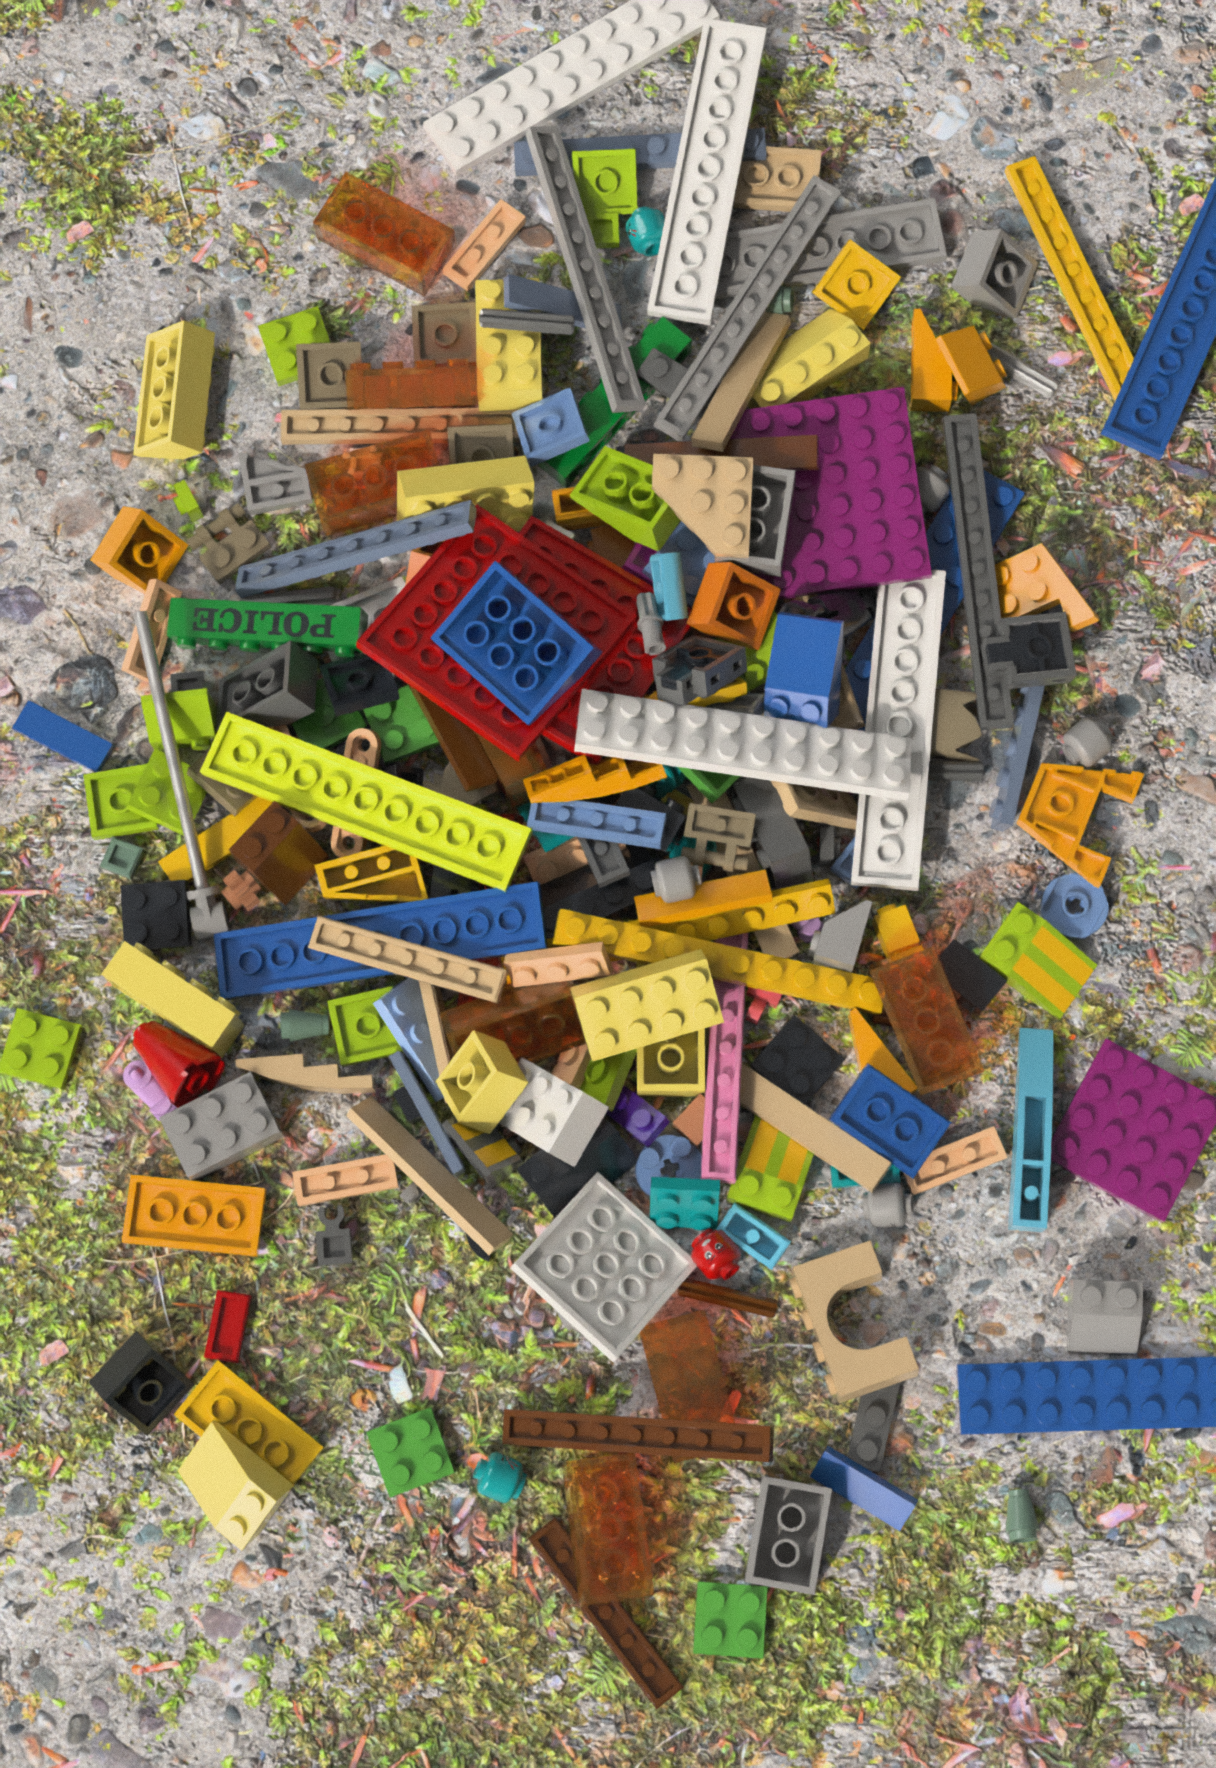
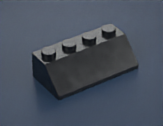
[540,844,656,939]

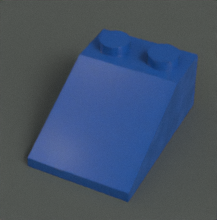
[764,612,844,728]

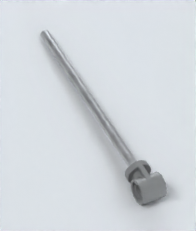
[133,610,230,941]

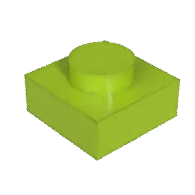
[587,213,619,249]
[172,480,204,523]

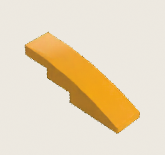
[523,755,667,803]

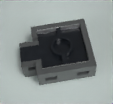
[981,612,1077,690]
[652,635,747,706]

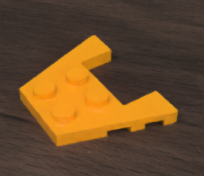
[995,543,1100,632]
[1016,763,1144,888]

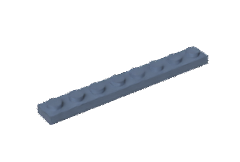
[514,128,766,176]
[235,500,477,598]
[989,604,1062,832]

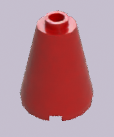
[133,1021,225,1108]

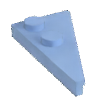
[373,977,444,1102]

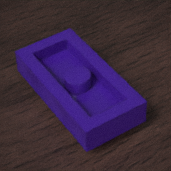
[605,1085,670,1148]

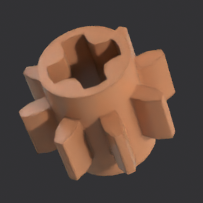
[221,870,262,911]

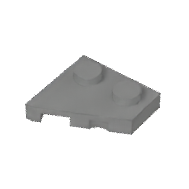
[238,452,313,515]

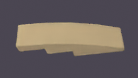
[236,1054,376,1094]

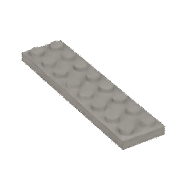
[715,198,947,300]

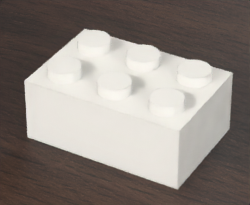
[499,1057,609,1167]

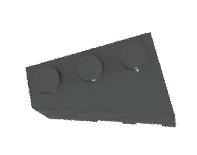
[730,777,813,890]

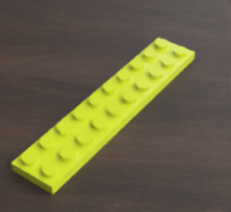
[200,712,533,892]

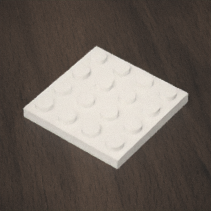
[510,1172,696,1362]

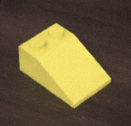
[178,1420,294,1551]

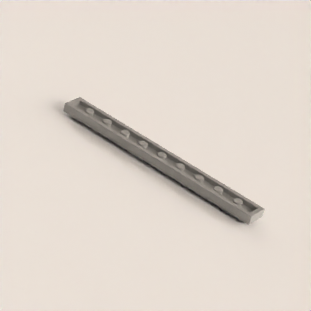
[525,126,646,413]
[653,175,841,442]

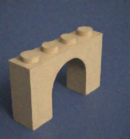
[789,1240,919,1403]

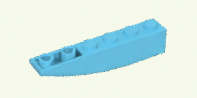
[1008,1028,1053,1232]

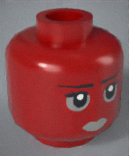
[691,1228,741,1280]

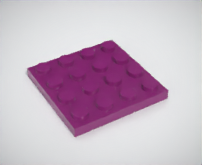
[1051,1038,1216,1223]

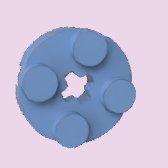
[1040,872,1109,941]
[635,1135,702,1197]

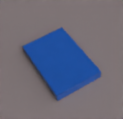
[828,1064,951,1179]

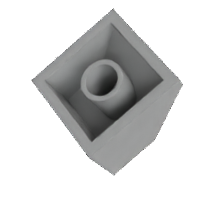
[951,229,1038,318]
[808,900,872,973]
[1067,1279,1143,1354]

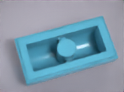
[650,552,688,621]
[716,1202,791,1270]

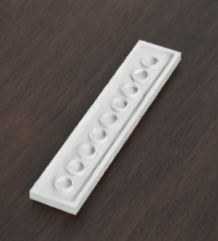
[423,0,720,176]
[647,18,767,325]
[851,570,946,891]
[574,689,912,801]

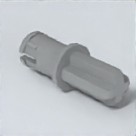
[636,592,666,655]

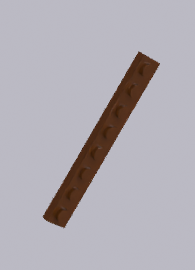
[502,1409,774,1462]

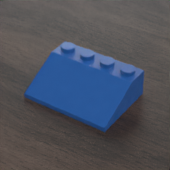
[431,561,603,726]

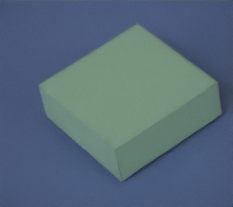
[100,837,145,880]

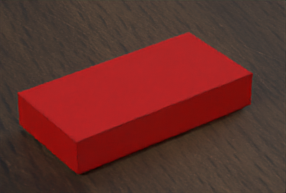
[204,1290,252,1364]

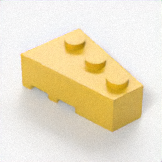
[315,846,429,903]

